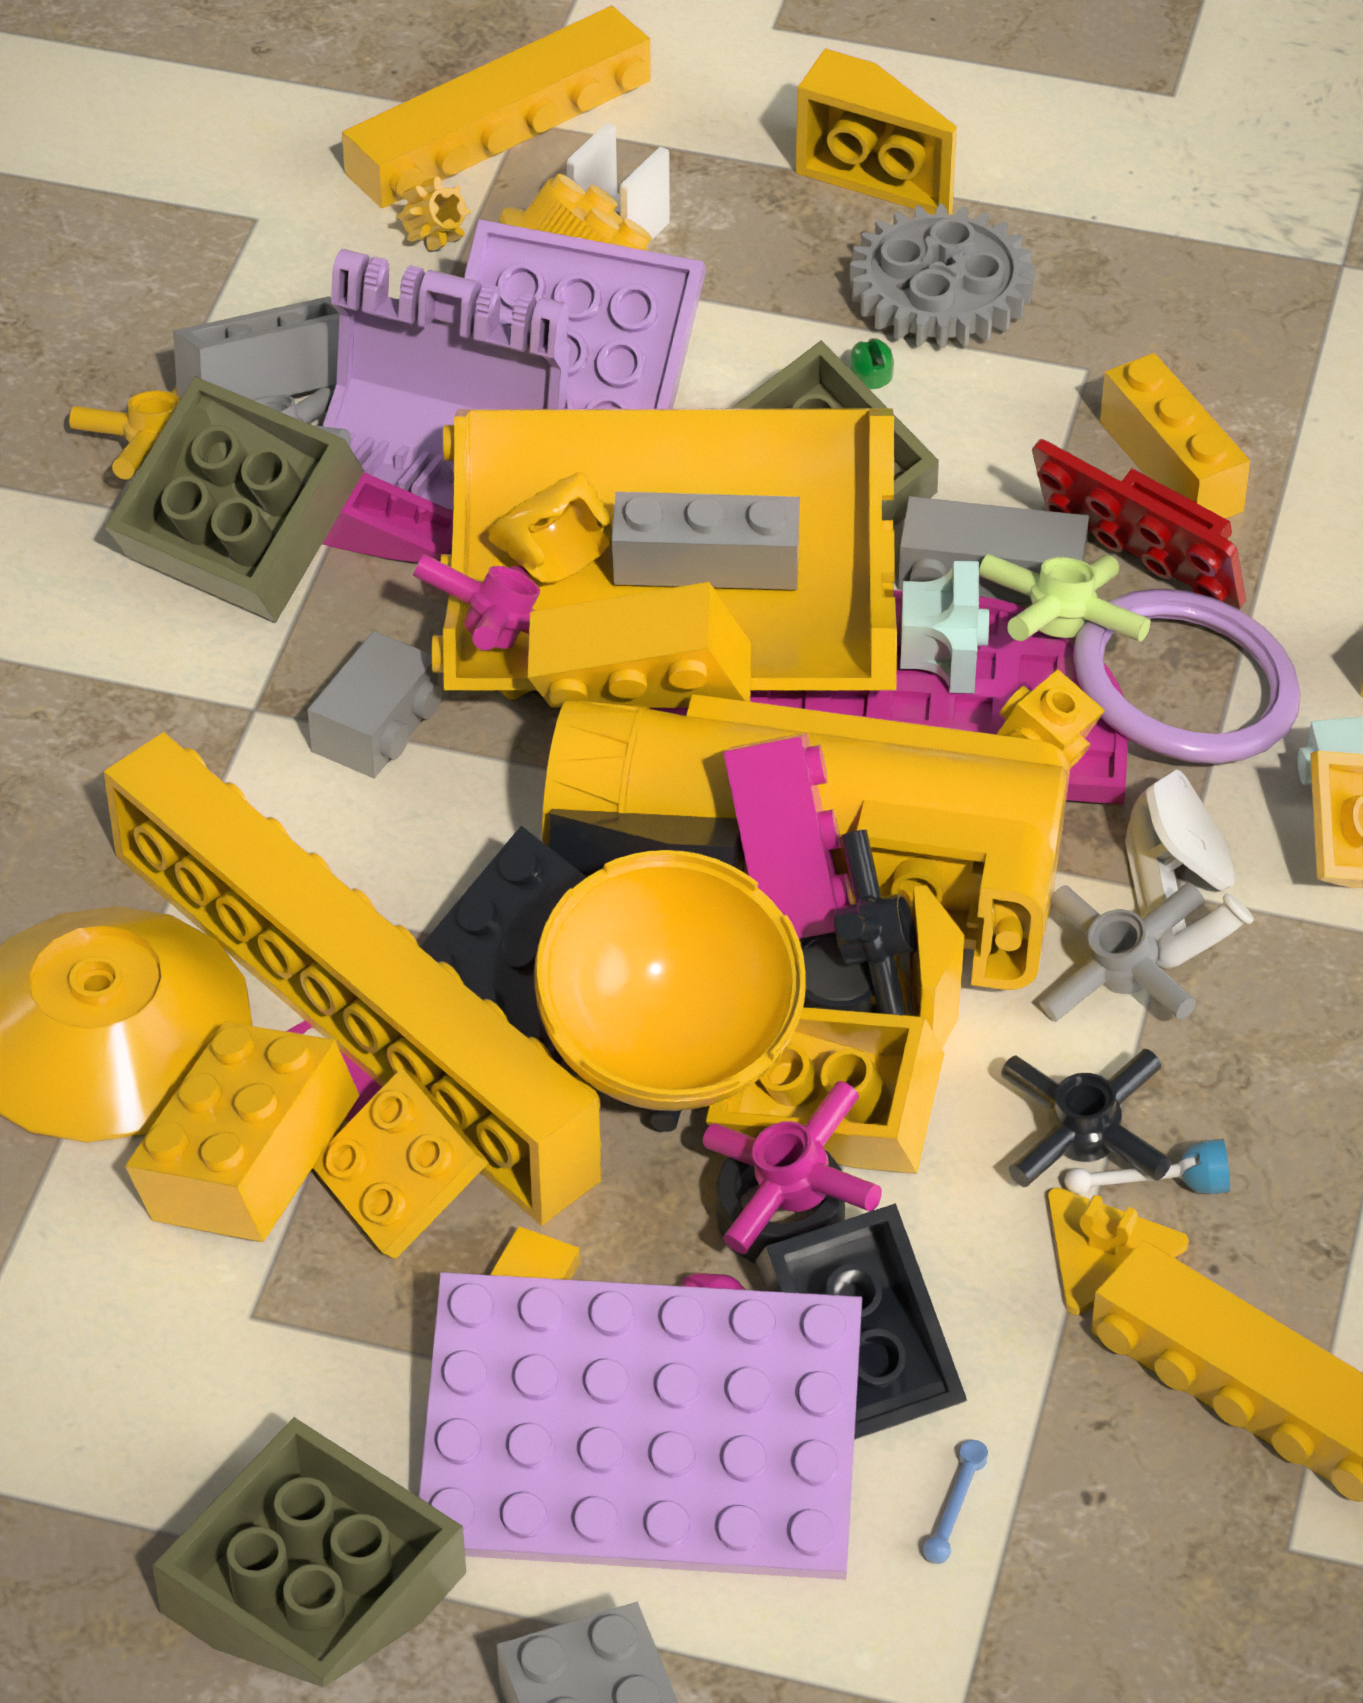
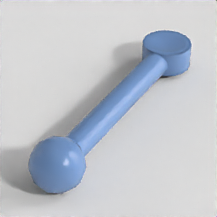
[923,1440,988,1564]

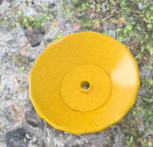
[0,906,253,1143]

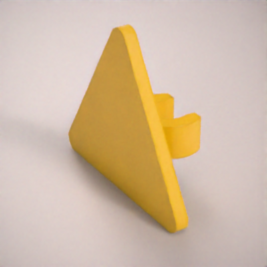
[1048,1188,1189,1315]

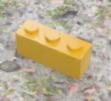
[1100,352,1250,519]

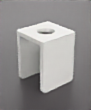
[567,123,670,239]

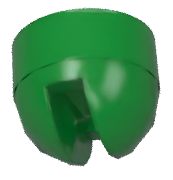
[848,338,894,389]

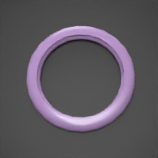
[1073,588,1301,764]

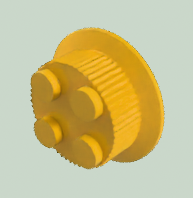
[499,174,652,251]

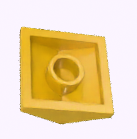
[1310,751,1363,888]
[909,885,964,1048]

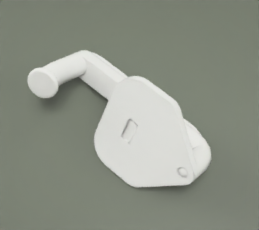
[1125,770,1253,969]

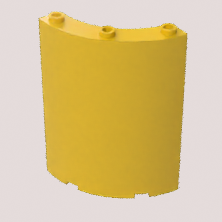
[432,408,897,690]

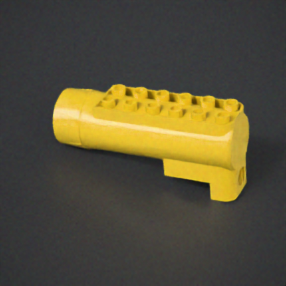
[542,694,1070,990]

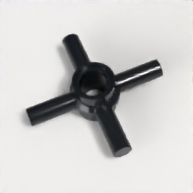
[834,830,916,1016]
[1001,1049,1172,1187]

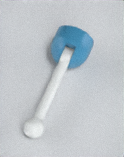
[1065,1139,1230,1195]

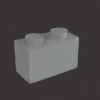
[307,631,442,779]

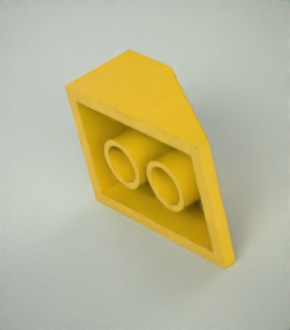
[796,48,957,215]
[706,1007,945,1174]

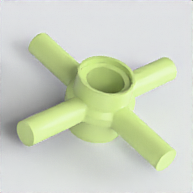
[979,554,1151,642]

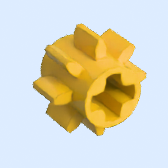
[397,176,471,251]

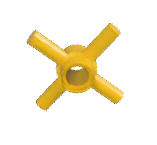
[69,386,181,480]

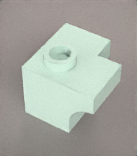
[900,561,989,693]

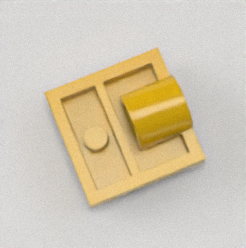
[313,1067,489,1260]

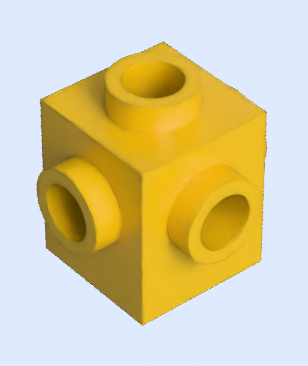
[997,669,1105,769]

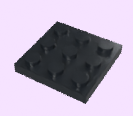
[420,825,587,1065]

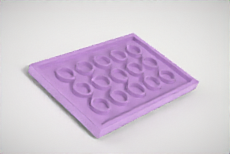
[419,1272,862,1580]

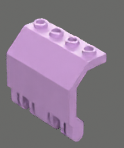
[323,249,570,511]

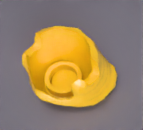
[488,472,612,583]

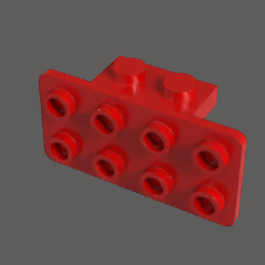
[1031,439,1247,610]

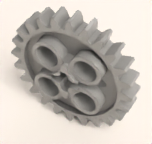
[849,204,1035,348]

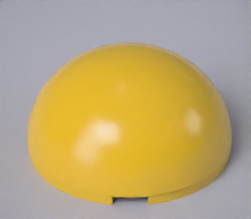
[534,850,806,1111]

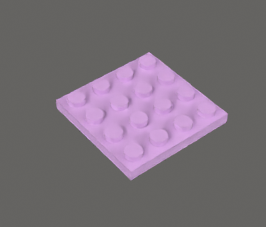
[464,219,707,409]

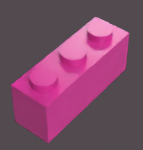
[724,732,854,939]

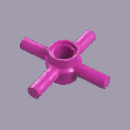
[413,554,540,650]
[703,1081,882,1254]

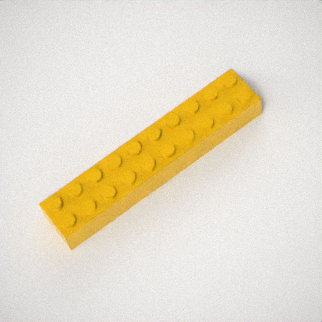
[103,732,602,1226]

